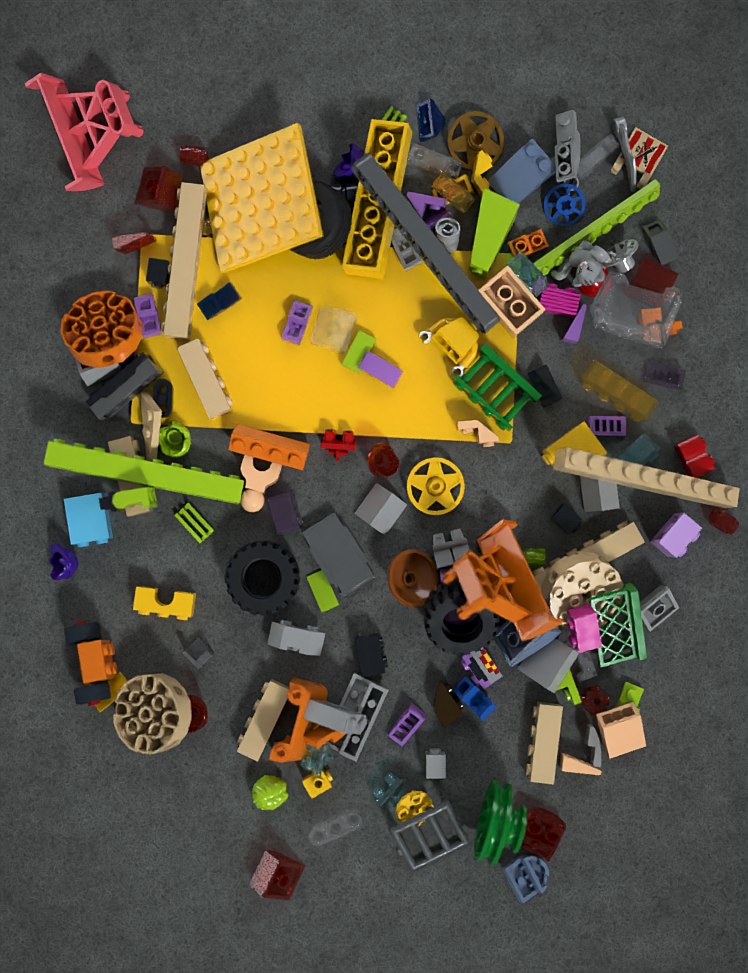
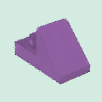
[407,192,447,220]

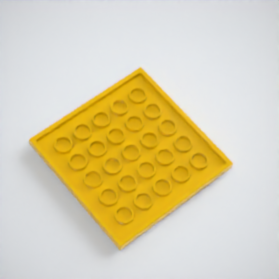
[200,123,323,273]

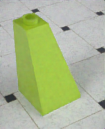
[469,188,520,278]

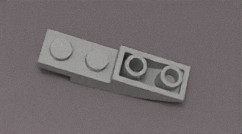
[554,110,580,182]

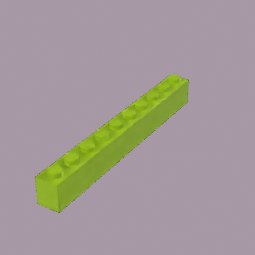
[44,439,244,504]

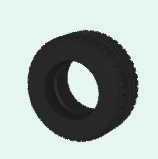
[289,180,352,259]

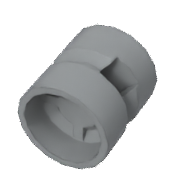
[435,218,460,254]

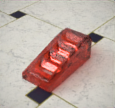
[111,232,157,255]

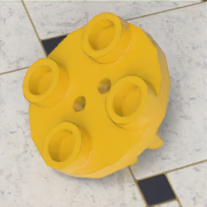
[395,790,434,827]

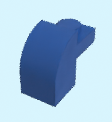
[452,676,497,721]

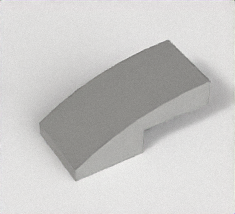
[585,724,601,767]

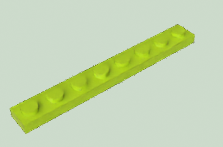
[530,179,660,280]

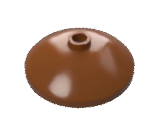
[387,549,439,608]

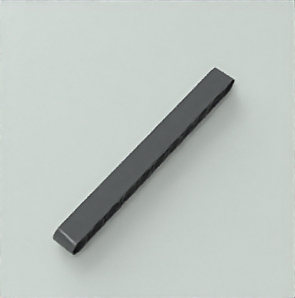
[351,153,500,334]

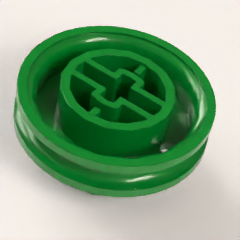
[474,779,527,866]

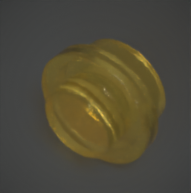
[201,218,213,238]

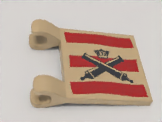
[611,127,668,189]

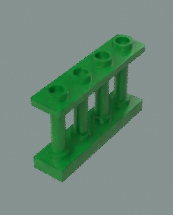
[453,343,542,431]

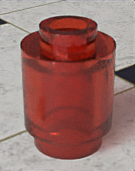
[179,145,208,166]
[708,508,739,535]

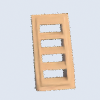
[560,753,601,775]

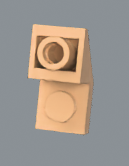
[457,420,499,447]

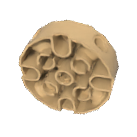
[542,551,623,629]
[113,673,191,754]

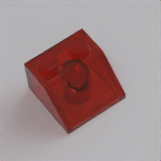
[134,166,183,212]
[249,850,306,900]

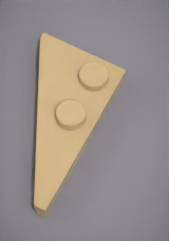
[140,392,162,462]

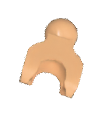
[240,455,282,512]

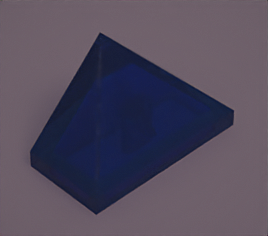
[416,99,445,142]

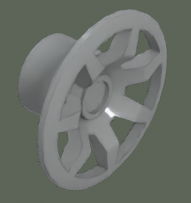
[600,239,639,273]

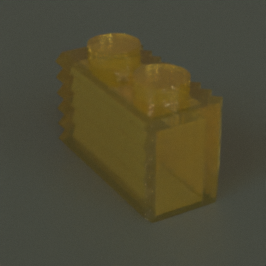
[432,171,475,213]

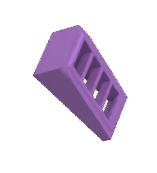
[587,416,626,436]
[387,702,426,746]

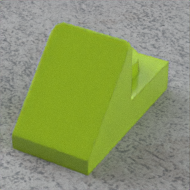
[556,669,582,705]
[615,681,644,712]

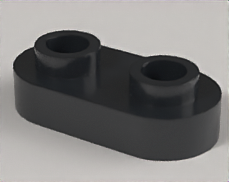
[153,379,174,418]

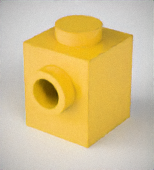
[302,767,334,799]

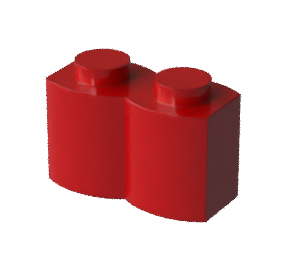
[674,435,715,478]

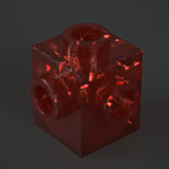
[580,685,609,714]

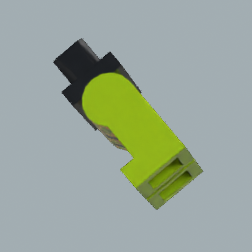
[99,487,158,512]

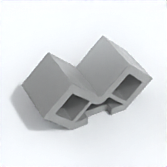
[267,619,325,656]

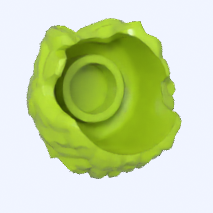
[159,420,192,458]
[251,775,288,810]

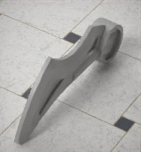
[612,117,636,193]

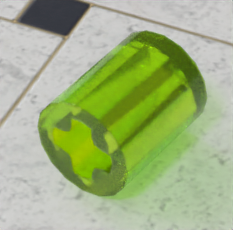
[523,548,546,565]

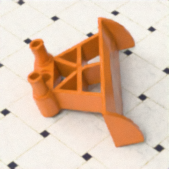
[442,519,563,641]

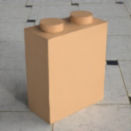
[596,702,646,758]

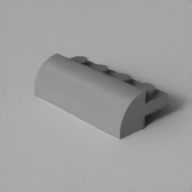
[324,672,389,762]

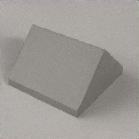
[354,483,407,536]
[640,585,679,632]

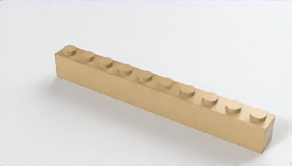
[553,448,740,508]

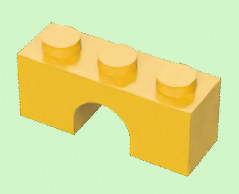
[133,586,196,620]

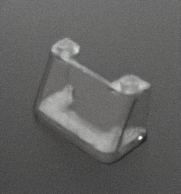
[589,271,683,348]

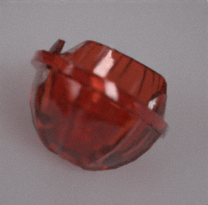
[366,443,400,477]
[187,695,208,733]

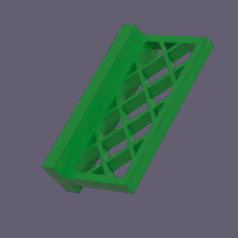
[589,583,647,667]

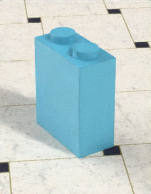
[64,493,113,548]

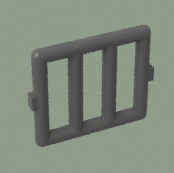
[390,801,469,870]

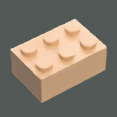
[478,265,546,338]

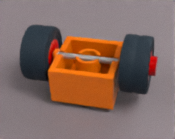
[64,621,118,706]

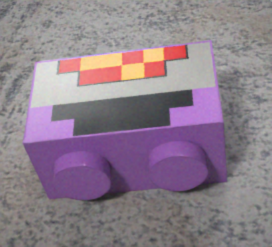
[460,647,503,689]

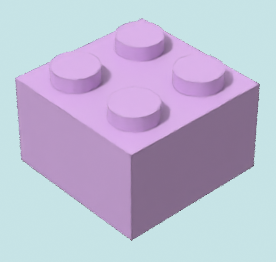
[650,513,702,558]

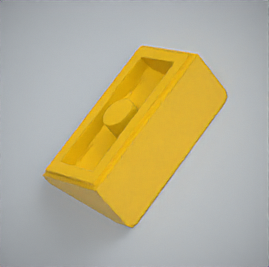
[95,672,127,712]

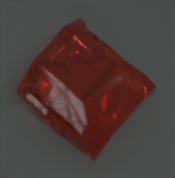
[521,807,566,861]

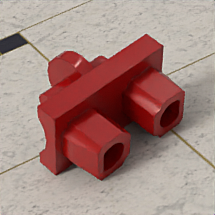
[321,429,356,461]

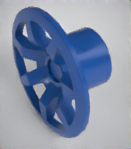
[544,184,586,226]

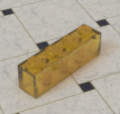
[580,360,659,423]

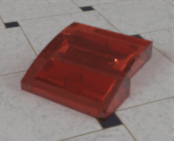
[625,257,678,308]

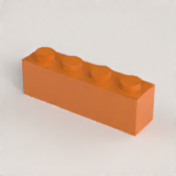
[228,424,311,470]

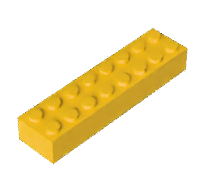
[342,119,413,279]

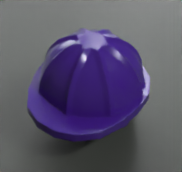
[333,143,365,178]
[49,543,79,580]

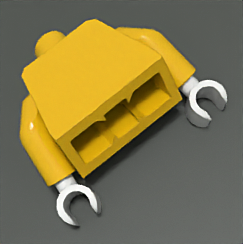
[419,317,479,377]

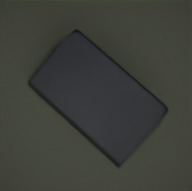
[528,364,563,408]

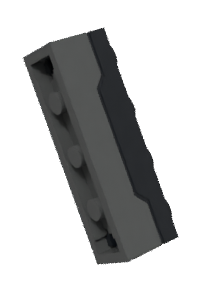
[86,352,164,421]

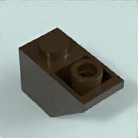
[433,680,464,728]

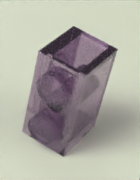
[267,492,303,536]

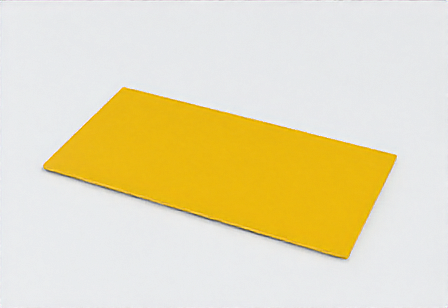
[131,234,521,443]

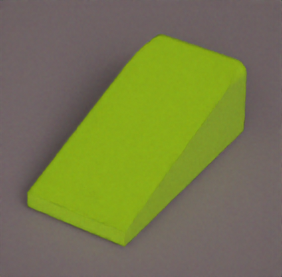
[307,570,339,612]

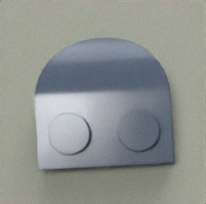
[502,855,549,904]

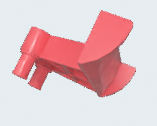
[25,73,143,191]

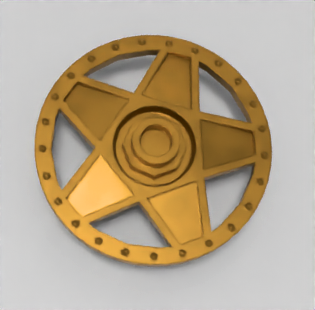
[447,111,504,170]

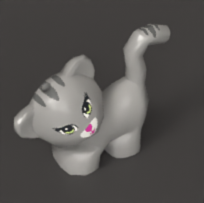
[550,240,610,287]

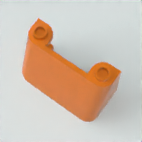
[269,676,328,763]

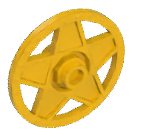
[407,458,465,515]

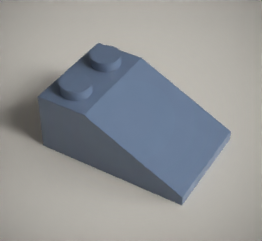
[488,139,556,204]
[494,620,562,667]

